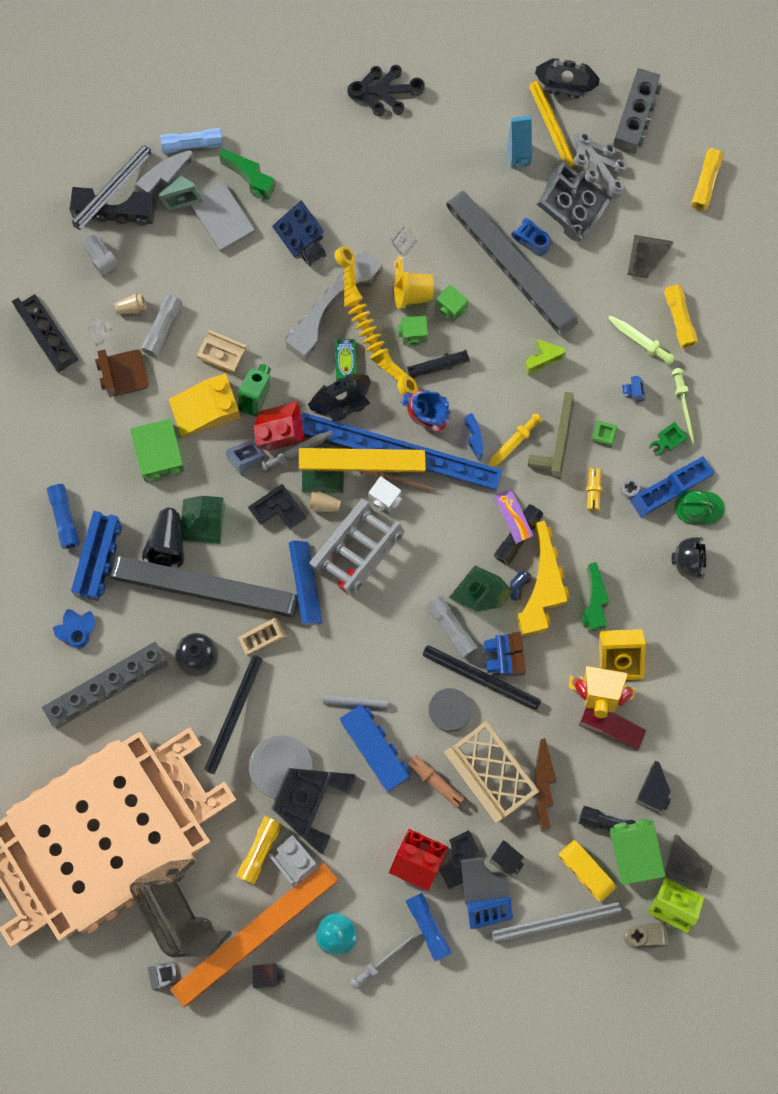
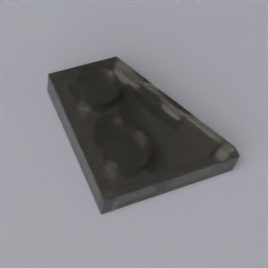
[627,235,673,278]
[665,834,713,889]

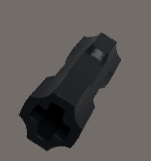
[494,504,544,566]
[578,806,636,832]

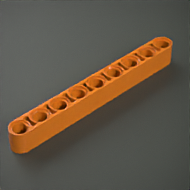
[170,863,339,1008]

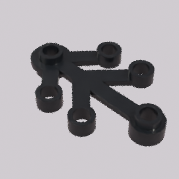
[347,65,425,116]

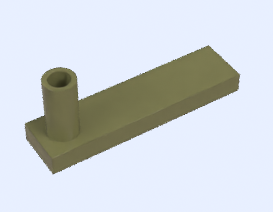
[528,392,575,478]

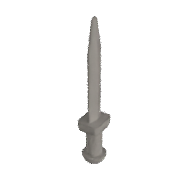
[260,431,333,472]
[351,932,419,989]

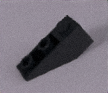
[253,963,285,989]

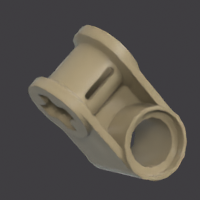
[624,922,669,948]

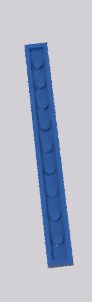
[301,412,502,491]

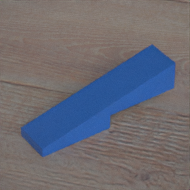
[630,456,715,518]

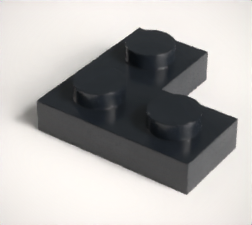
[248,484,307,531]

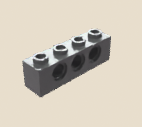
[613,68,662,153]

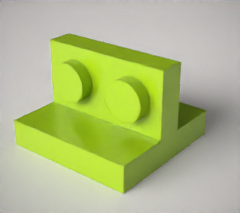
[648,877,704,933]

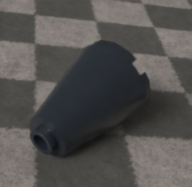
[142,508,185,568]

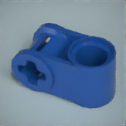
[511,218,550,256]

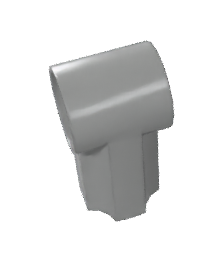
[83,234,119,277]

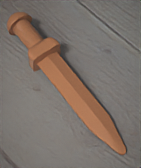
[359,471,437,491]

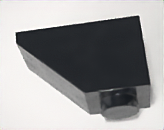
[635,760,671,814]
[489,840,524,877]

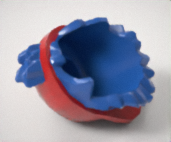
[400,390,451,432]

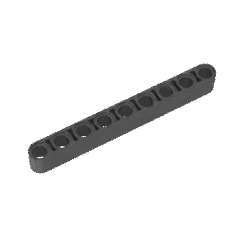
[446,191,578,336]
[110,556,298,617]

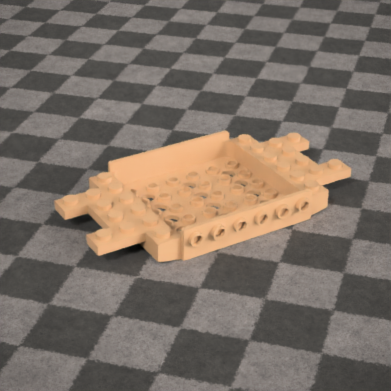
[0,727,237,948]

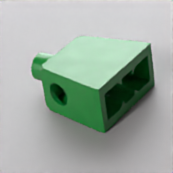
[238,364,271,417]

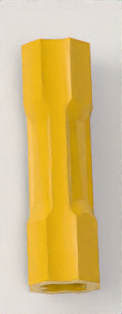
[691,148,724,211]
[664,284,698,349]
[236,816,283,885]

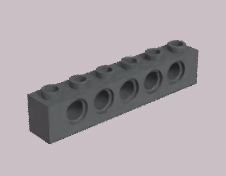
[42,642,168,729]

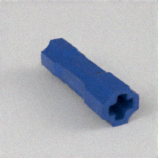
[46,484,80,549]
[406,893,452,962]

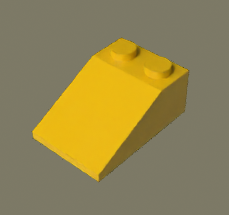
[169,373,240,438]

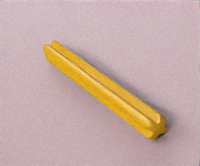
[529,81,576,168]

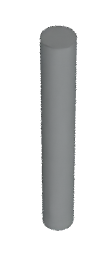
[323,695,388,709]

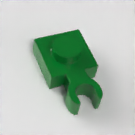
[649,422,687,456]

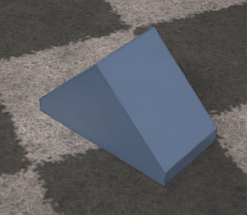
[225,440,266,475]

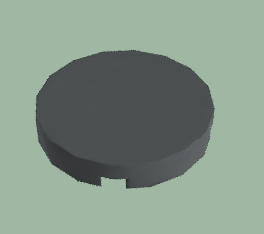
[429,688,471,731]

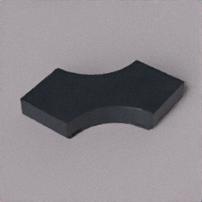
[439,830,479,890]

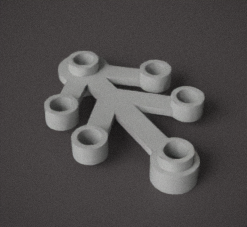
[573,132,627,199]

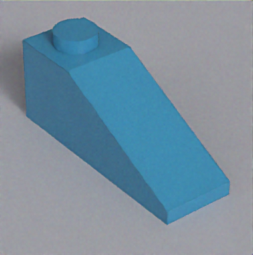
[507,116,532,168]

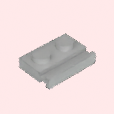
[268,835,319,888]

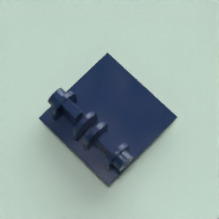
[272,200,325,258]

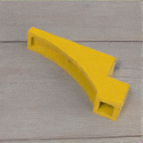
[517,521,570,638]

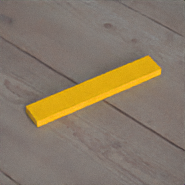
[299,448,426,472]

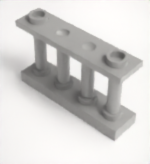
[309,499,405,597]

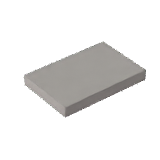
[190,182,255,252]

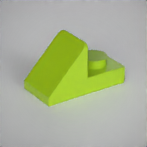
[524,339,566,376]

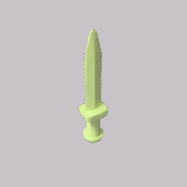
[609,316,674,364]
[672,368,694,445]

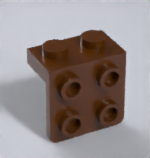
[95,349,149,397]

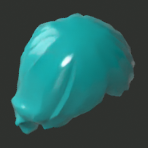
[316,912,358,955]

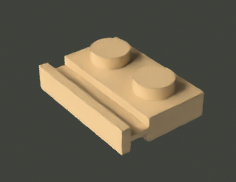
[196,330,247,374]

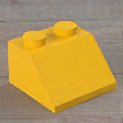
[599,629,646,680]

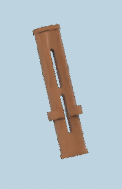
[407,755,465,808]

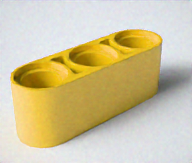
[558,840,617,903]

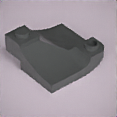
[536,161,611,241]

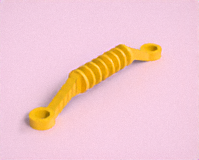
[335,245,418,396]

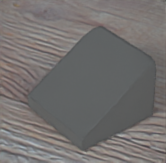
[148,961,178,989]

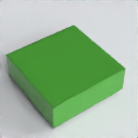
[592,420,618,447]

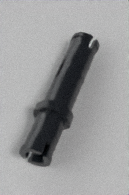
[407,349,470,378]

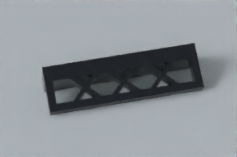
[11,294,78,373]

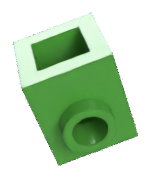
[436,284,468,321]
[398,316,428,346]

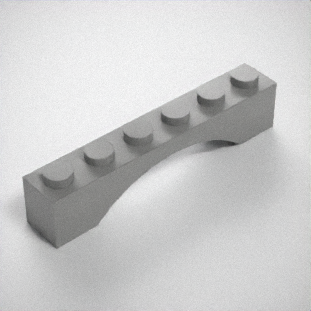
[285,250,383,362]

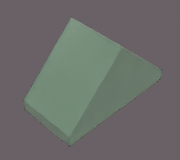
[159,175,204,211]

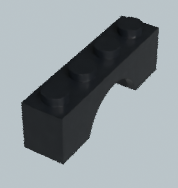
[69,187,155,225]

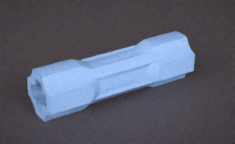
[160,128,223,154]

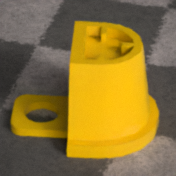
[393,257,434,309]

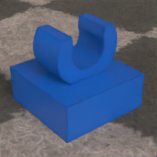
[622,375,645,402]

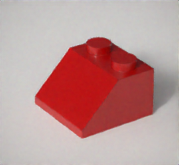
[254,401,305,451]

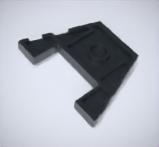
[271,768,356,854]

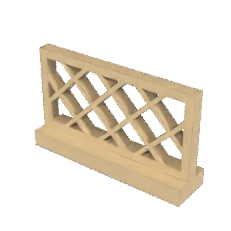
[444,721,539,823]

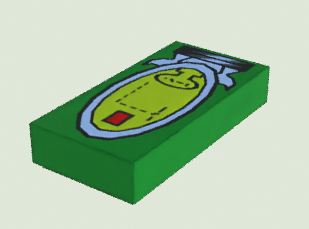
[335,339,357,381]

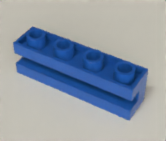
[71,511,122,601]
[340,704,410,794]

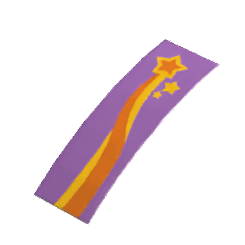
[494,489,533,543]

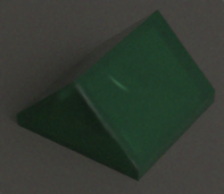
[302,445,344,493]

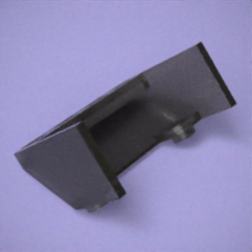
[130,859,232,957]

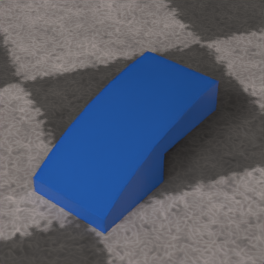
[464,413,483,461]

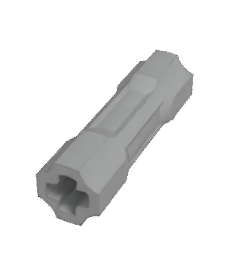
[141,294,183,357]
[427,595,478,659]

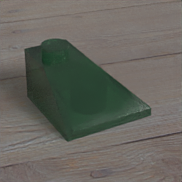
[181,496,225,544]
[449,565,513,612]

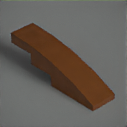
[535,738,557,832]

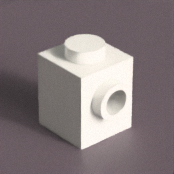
[368,476,402,512]

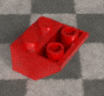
[388,829,448,892]

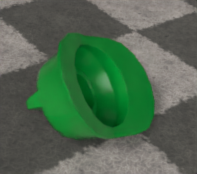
[674,491,725,524]

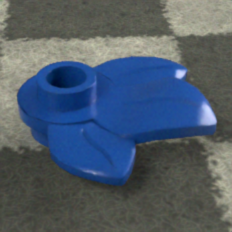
[53,609,95,649]

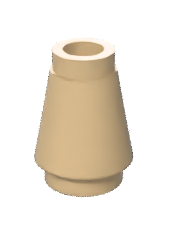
[115,293,147,315]
[309,491,341,512]

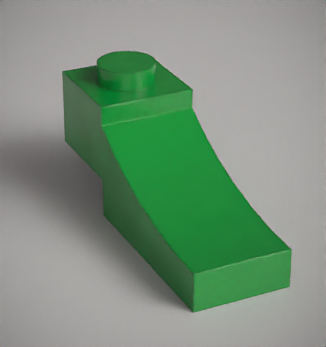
[219,149,275,200]
[581,562,609,633]

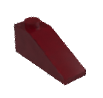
[578,707,647,750]

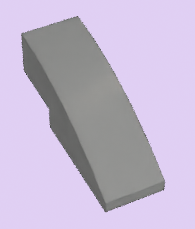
[136,150,194,196]

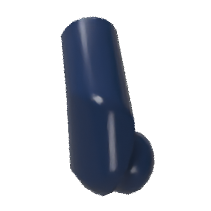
[510,571,532,601]

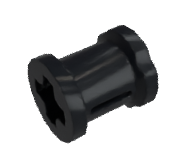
[300,241,327,267]

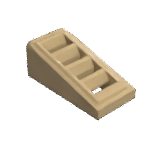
[237,618,287,656]

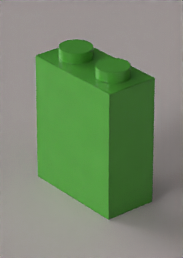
[130,418,185,482]
[610,819,666,885]

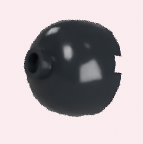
[671,537,706,579]
[175,633,219,676]

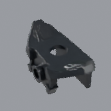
[535,58,600,99]
[308,374,371,422]

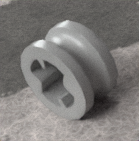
[620,478,640,499]

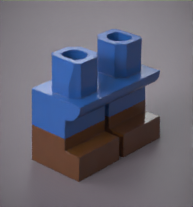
[483,631,526,677]

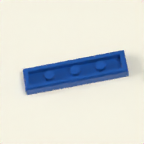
[289,540,323,625]

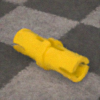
[586,468,603,512]

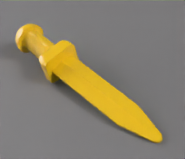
[487,414,542,467]

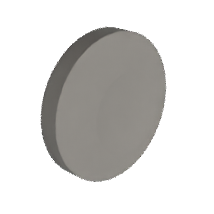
[249,735,312,798]

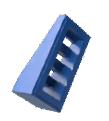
[467,897,513,929]

